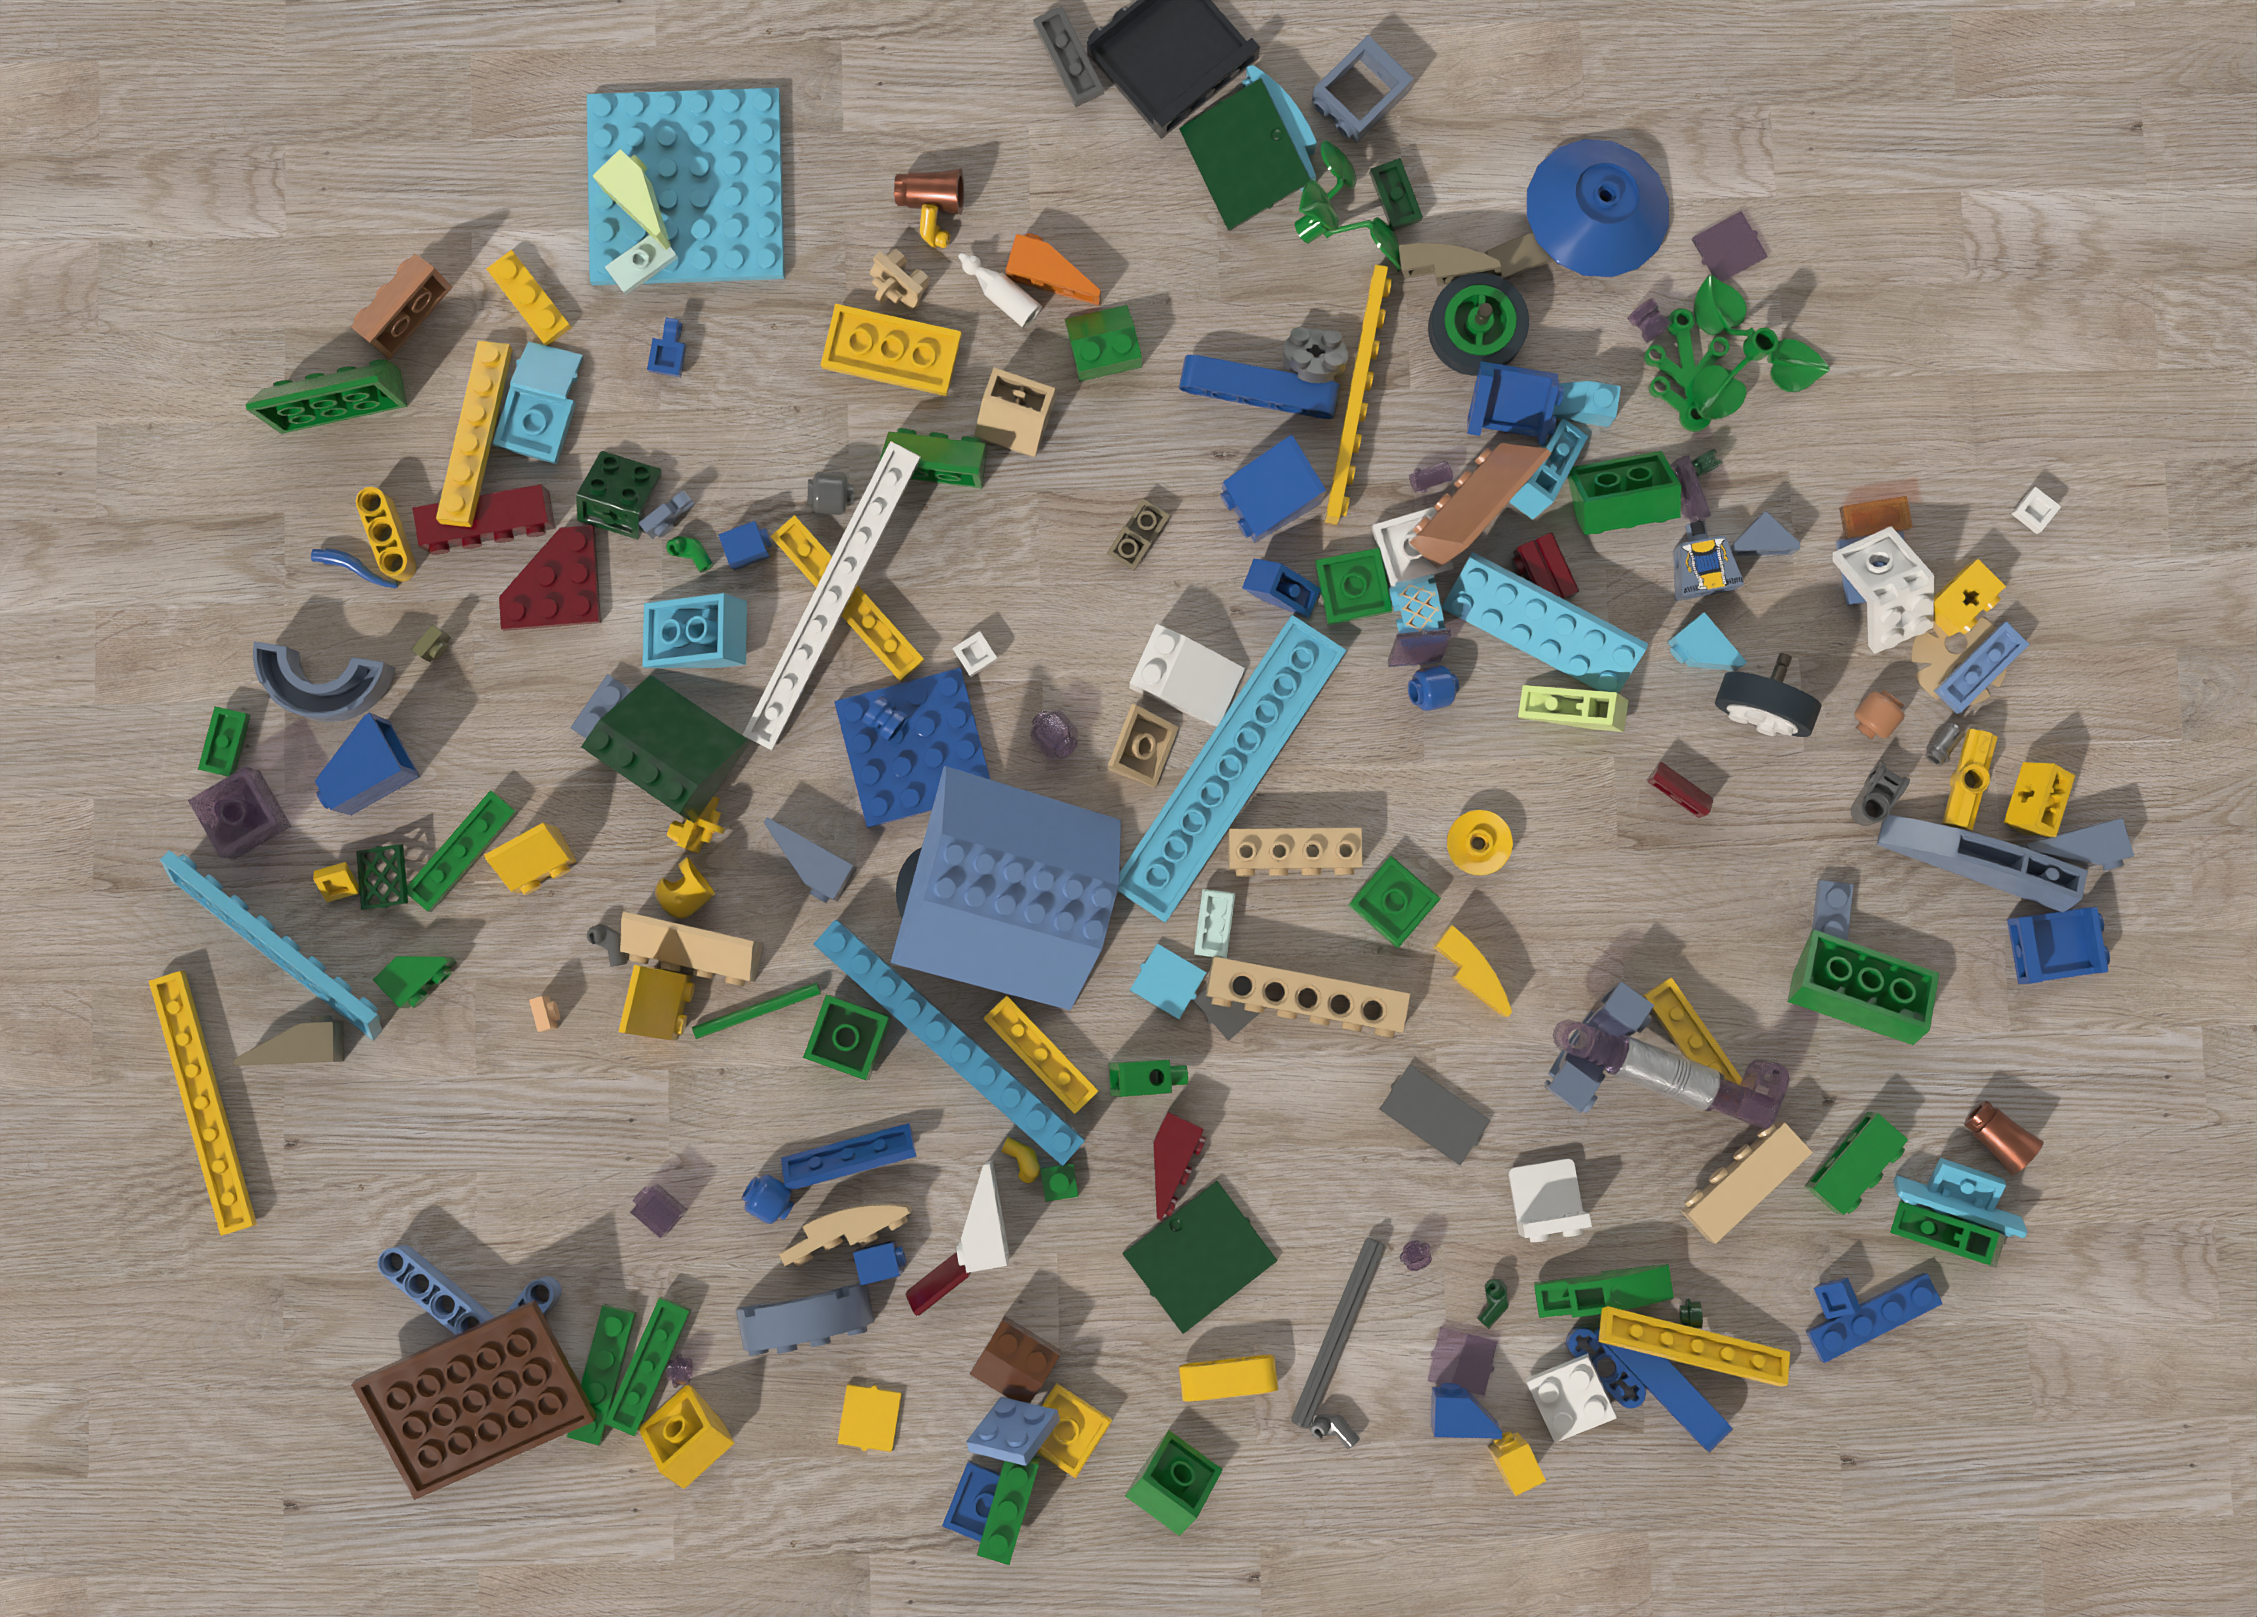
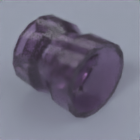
[1627,298,1673,344]

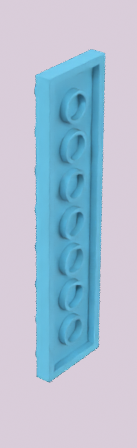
[160,850,382,1041]

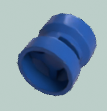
[862,696,909,742]

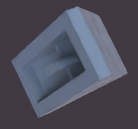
[1730,511,1800,556]

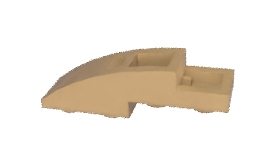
[779,1203,913,1267]

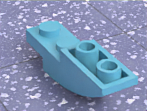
[1242,65,1317,191]

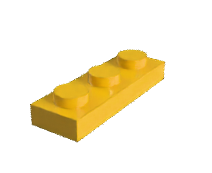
[486,249,572,346]

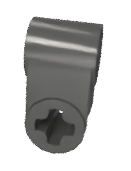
[1851,761,1910,826]

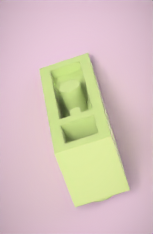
[593,149,671,250]
[1518,685,1629,732]

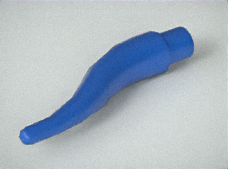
[311,548,398,588]

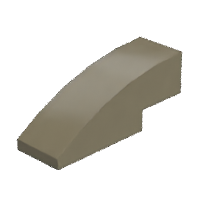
[1399,243,1502,286]

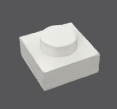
[2011,487,2061,534]
[952,631,998,677]

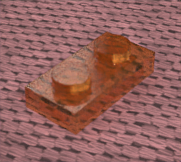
[1839,496,1913,539]

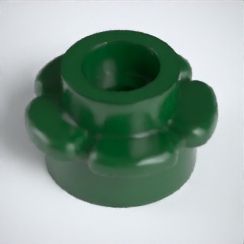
[1679,1299,1703,1329]

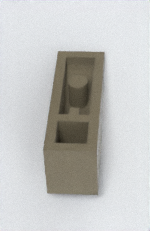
[233,1015,344,1066]

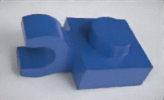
[647,317,687,378]

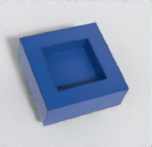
[1814,1277,1861,1319]

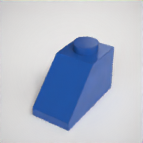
[1242,558,1320,618]
[1431,1383,1502,1439]

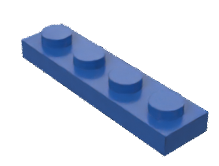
[781,1123,917,1191]
[1806,1272,1943,1363]

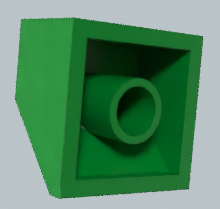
[1064,305,1142,382]
[1125,1430,1223,1536]

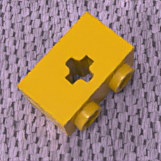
[1933,559,2006,637]
[2003,762,2075,837]
[1487,1431,1546,1496]

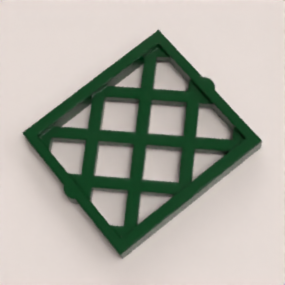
[356,844,408,910]

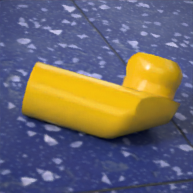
[919,204,950,248]
[1001,1137,1040,1183]

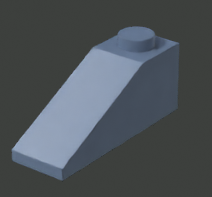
[764,817,857,903]
[2019,818,2134,871]

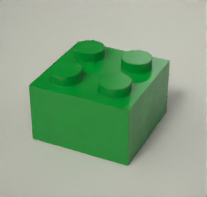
[803,995,892,1081]

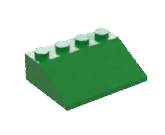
[246,359,408,434]

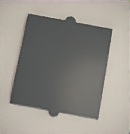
[1193,976,1266,1041]

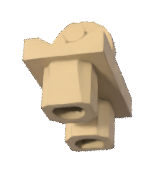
[870,249,930,311]

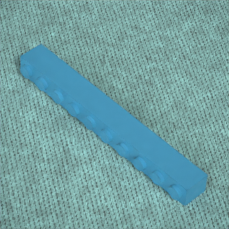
[813,919,1085,1166]

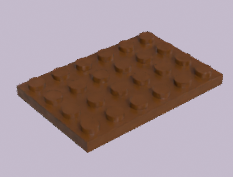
[351,1300,597,1500]

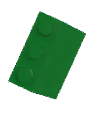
[880,428,987,489]
[1568,451,1681,535]

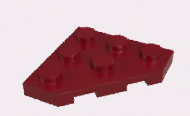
[499,525,601,631]

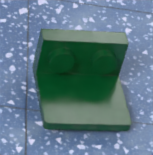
[576,451,661,540]

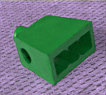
[1108,1059,1188,1097]

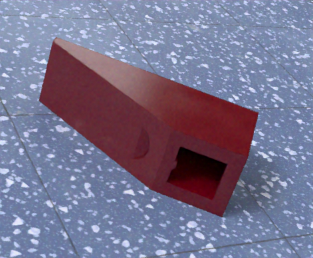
[1153,1111,1207,1221]

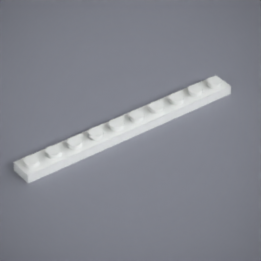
[743,441,921,750]

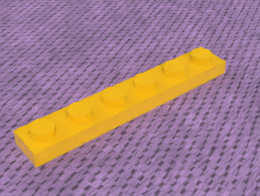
[436,341,513,527]
[770,515,925,682]
[1598,1306,1790,1387]

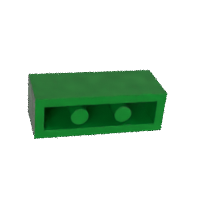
[1804,1112,1908,1215]
[977,1456,1040,1565]

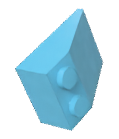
[642,593,747,668]

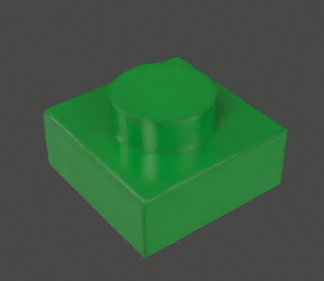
[1041,1163,1079,1202]

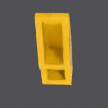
[1432,925,1512,1017]

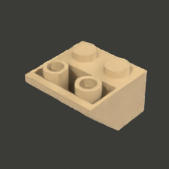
[974,367,1057,458]

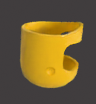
[655,857,715,919]

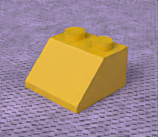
[484,822,577,895]
[639,1383,735,1489]

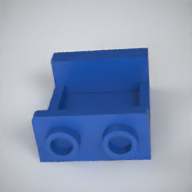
[1467,361,1564,445]
[2007,907,2110,984]

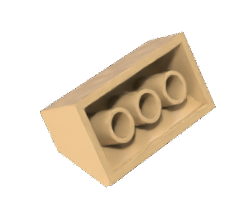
[620,911,764,986]

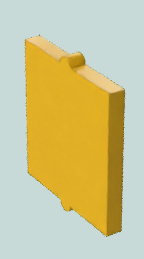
[837,1384,902,1452]

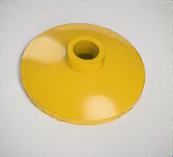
[1446,810,1513,876]

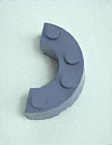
[253,641,396,722]
[1544,981,1654,1113]
[735,1283,874,1356]

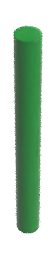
[692,982,821,1039]

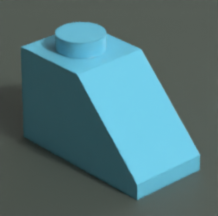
[1552,381,1621,427]
[1668,612,1747,671]

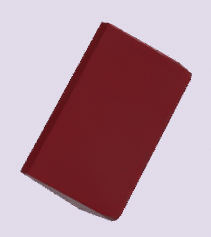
[1647,762,1713,818]
[905,1253,971,1316]

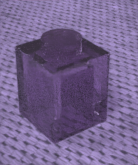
[630,1184,688,1238]

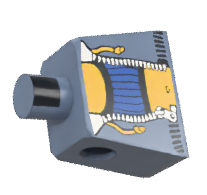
[1673,521,1744,601]

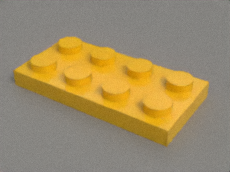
[820,304,962,397]

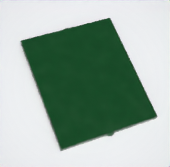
[1179,78,1311,231]
[1122,1181,1278,1334]

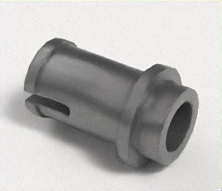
[1925,723,1965,766]

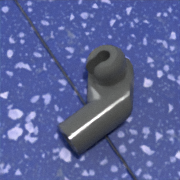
[587,924,627,967]
[1310,1414,1360,1449]

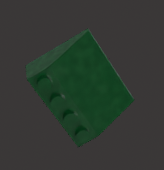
[581,675,751,823]

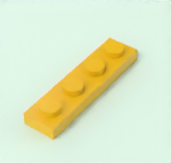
[1643,977,1748,1106]
[983,996,1099,1114]

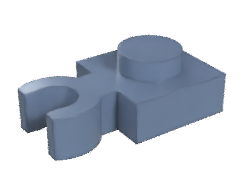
[639,490,695,539]

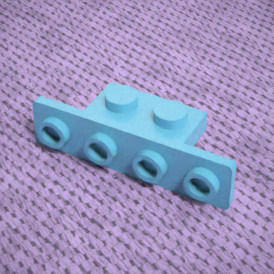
[1893,1158,2028,1238]

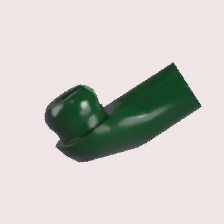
[1477,1278,1509,1329]

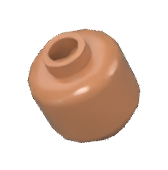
[1854,690,1905,740]

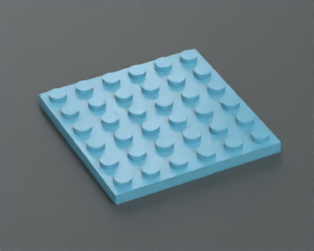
[587,88,785,286]

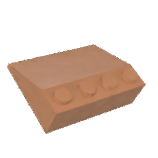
[1409,443,1552,569]

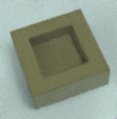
[411,624,451,662]

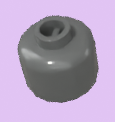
[807,472,854,515]

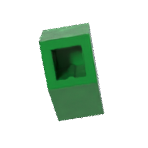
[372,956,457,1008]

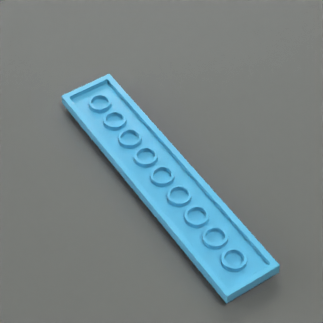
[1118,615,1347,923]

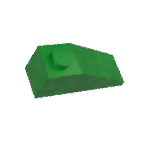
[1890,1201,2006,1268]

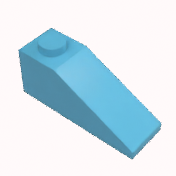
[1509,418,1588,520]

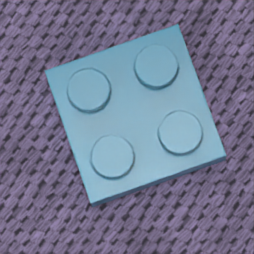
[492,386,576,464]

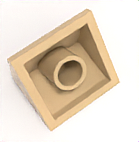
[1108,704,1179,788]

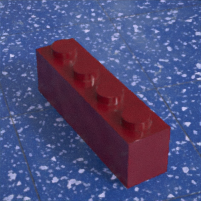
[412,484,555,555]

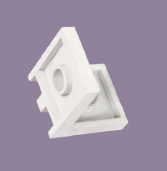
[1833,526,1934,654]

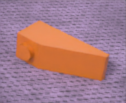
[1005,233,1101,306]

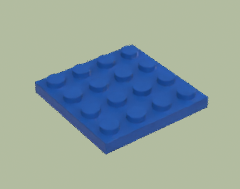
[834,668,991,828]

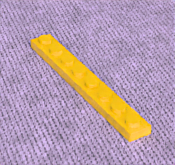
[1324,264,1392,525]
[148,971,257,1236]

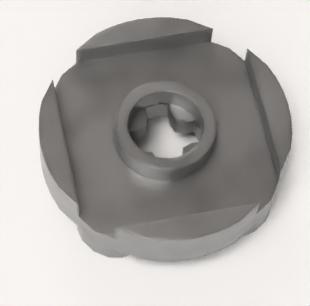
[1282,327,1348,383]

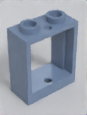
[1312,35,1414,143]

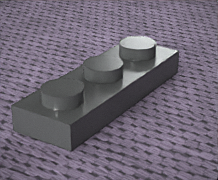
[1033,6,1104,107]

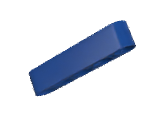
[1179,355,1340,419]
[1594,1326,1733,1453]

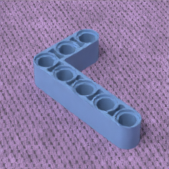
[377,1245,562,1335]

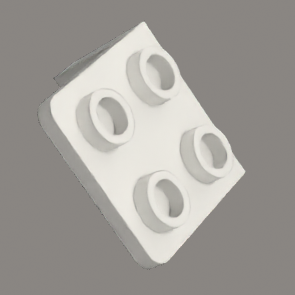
[1508,1159,1592,1242]

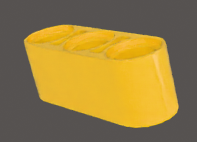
[356,487,417,582]
[1178,1354,1279,1401]

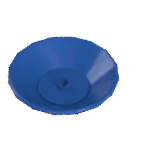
[1527,139,1669,278]

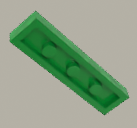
[407,790,518,912]
[604,1297,691,1437]
[567,1304,637,1446]

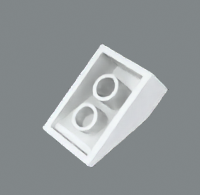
[1129,624,1245,727]
[956,1161,1010,1273]

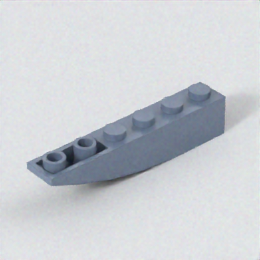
[1876,815,2088,913]

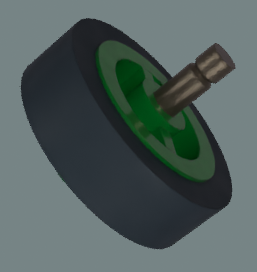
[1428,273,1529,376]

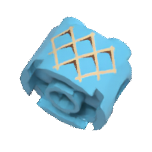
[1389,574,1447,646]

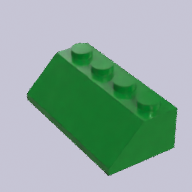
[1787,929,1939,1045]

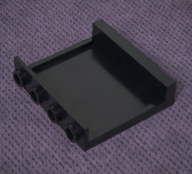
[1087,0,1260,139]

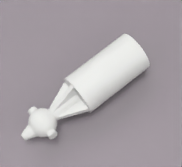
[958,253,1042,328]

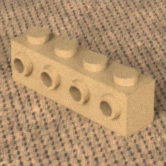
[1228,828,1362,877]
[1681,1121,1813,1244]

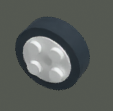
[1714,653,1822,737]

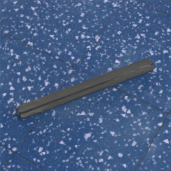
[1291,1238,1384,1428]

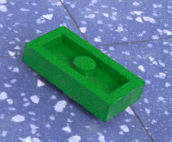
[198,706,251,778]

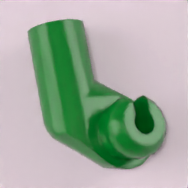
[666,536,714,573]

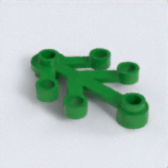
[1644,308,1731,432]

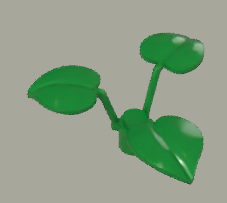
[1294,139,1401,272]
[1692,275,1830,420]

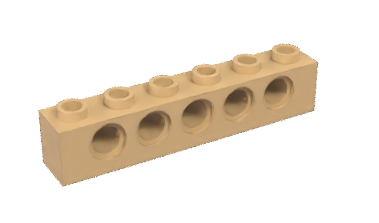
[1205,957,1410,1038]

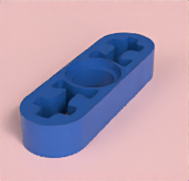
[1566,1326,1646,1409]

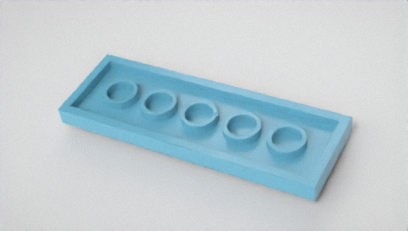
[1441,552,1648,694]

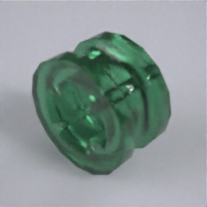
[1689,449,1723,478]

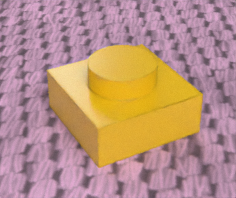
[313,862,359,903]

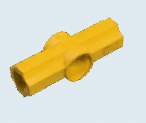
[1942,729,1998,831]

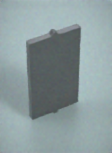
[1379,1064,1491,1165]

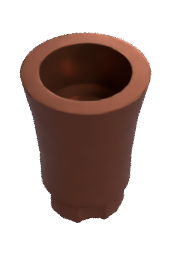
[894,168,964,215]
[1964,1101,2044,1175]

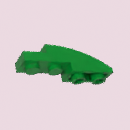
[1534,1264,1674,1318]

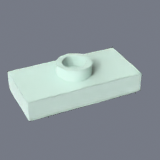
[605,235,678,295]
[1194,889,1235,959]

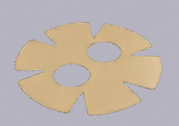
[1911,617,2007,706]

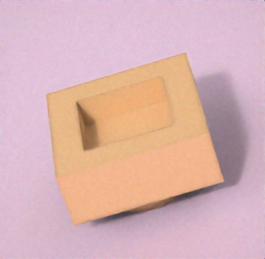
[529,996,560,1032]

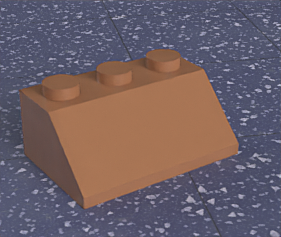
[351,253,453,360]

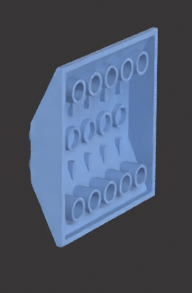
[891,766,1121,1010]

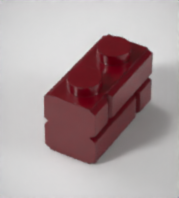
[1511,532,1579,600]

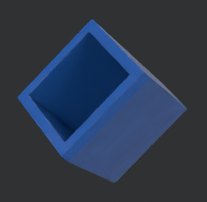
[1220,435,1326,543]
[315,713,420,816]

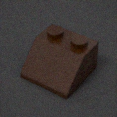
[970,1315,1061,1403]

